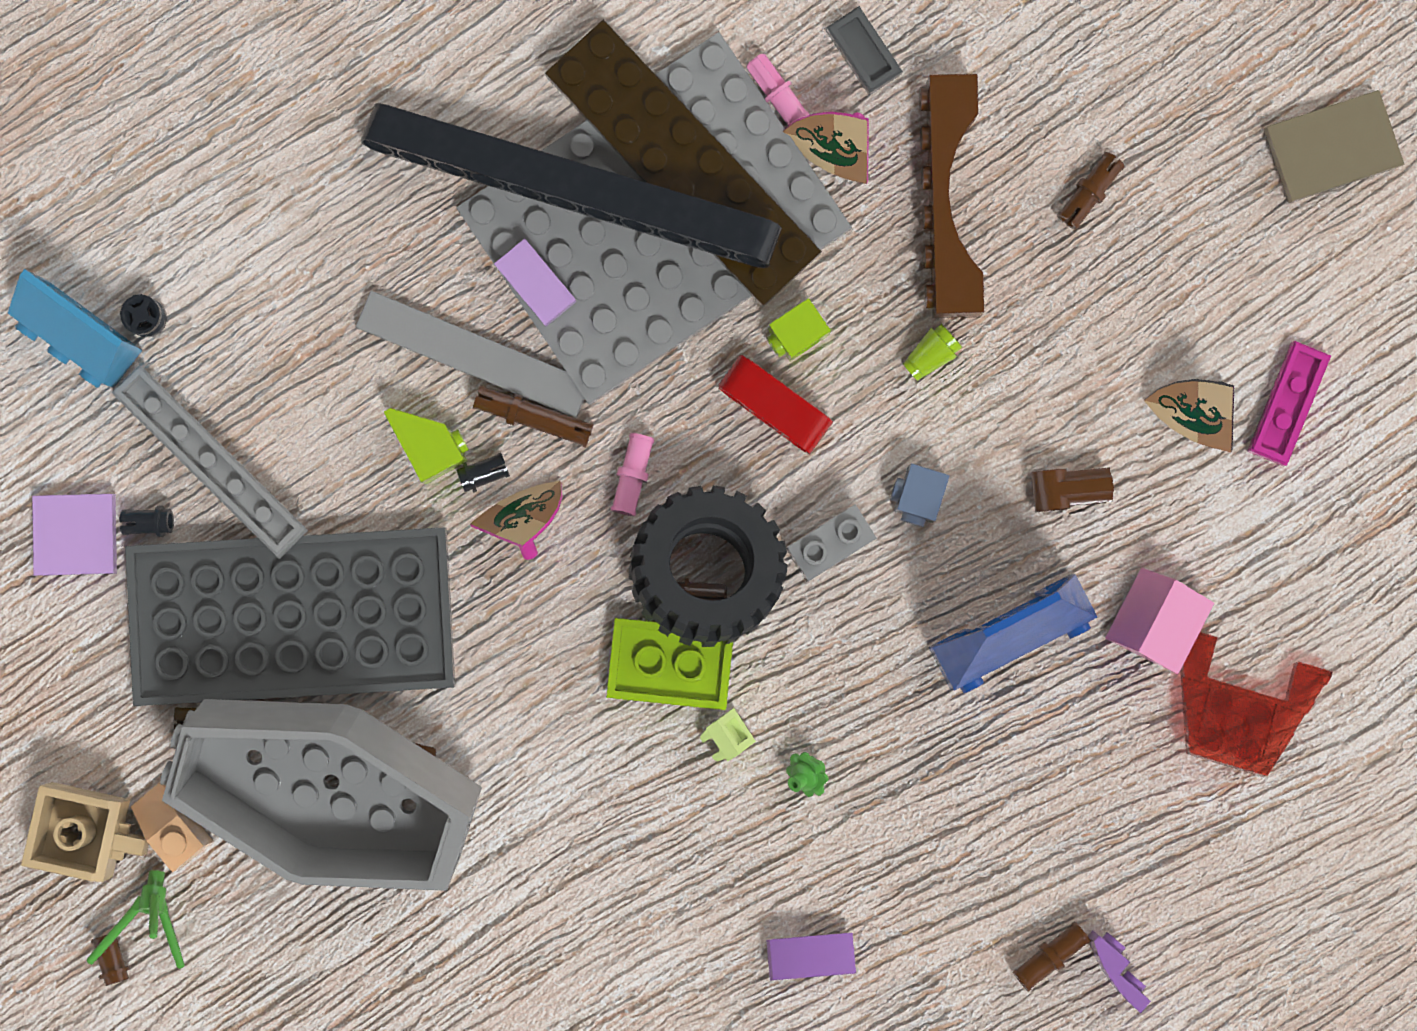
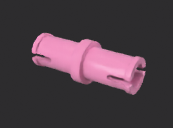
[611,433,655,516]

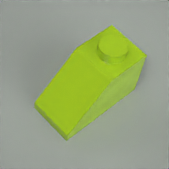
[384,408,469,484]

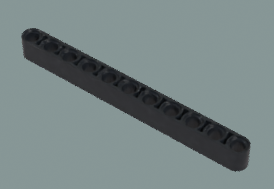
[361,103,782,268]

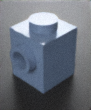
[890,463,950,527]

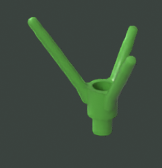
[87,870,184,969]

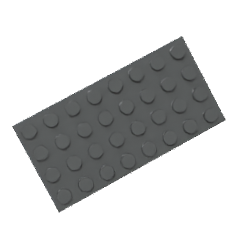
[125,527,456,706]

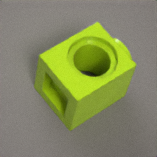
[766,298,831,362]

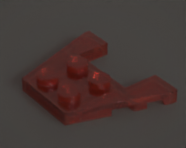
[1180,632,1333,777]

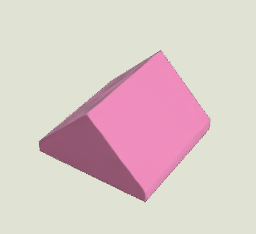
[1105,568,1214,675]

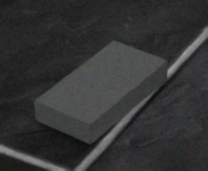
[826,6,903,96]

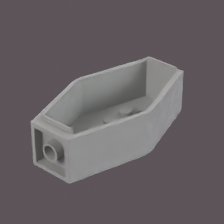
[160,699,482,891]

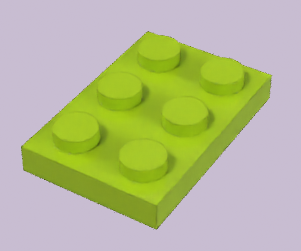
[606,618,733,710]

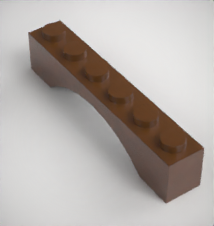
[919,74,984,319]

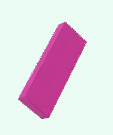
[1247,341,1331,467]

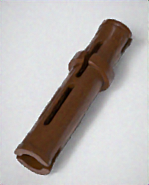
[473,385,594,448]

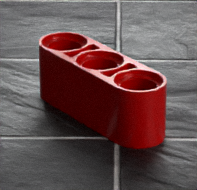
[717,355,833,455]

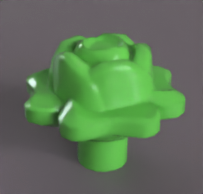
[786,752,829,797]

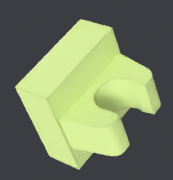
[700,708,756,762]

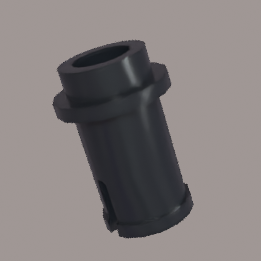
[456,452,510,493]
[119,506,174,537]

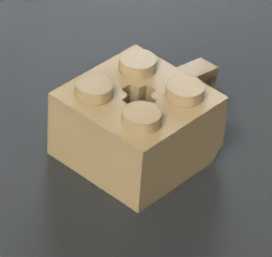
[21,782,149,882]

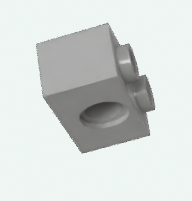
[786,504,877,582]

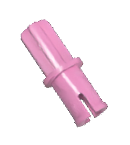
[746,53,810,126]

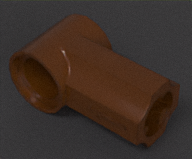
[1031,467,1114,512]

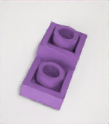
[1088,930,1151,1013]
[766,933,856,981]

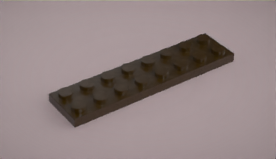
[545,19,822,308]

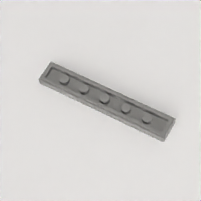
[356,291,585,418]
[111,365,308,559]

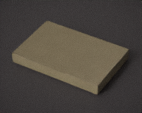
[1264,90,1405,203]

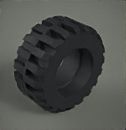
[629,485,788,647]

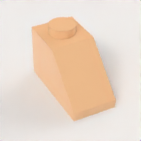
[131,782,214,872]

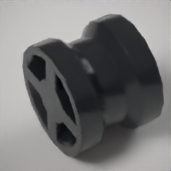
[120,294,167,338]

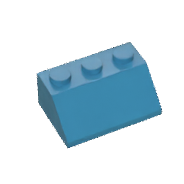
[8,269,142,388]

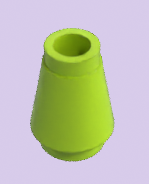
[902,323,962,381]

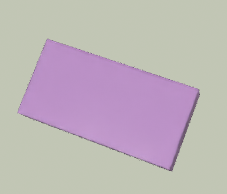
[494,239,577,327]

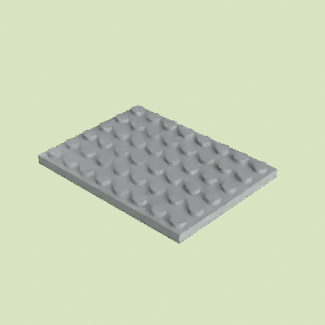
[456,32,852,406]

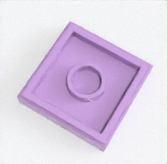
[32,494,117,576]

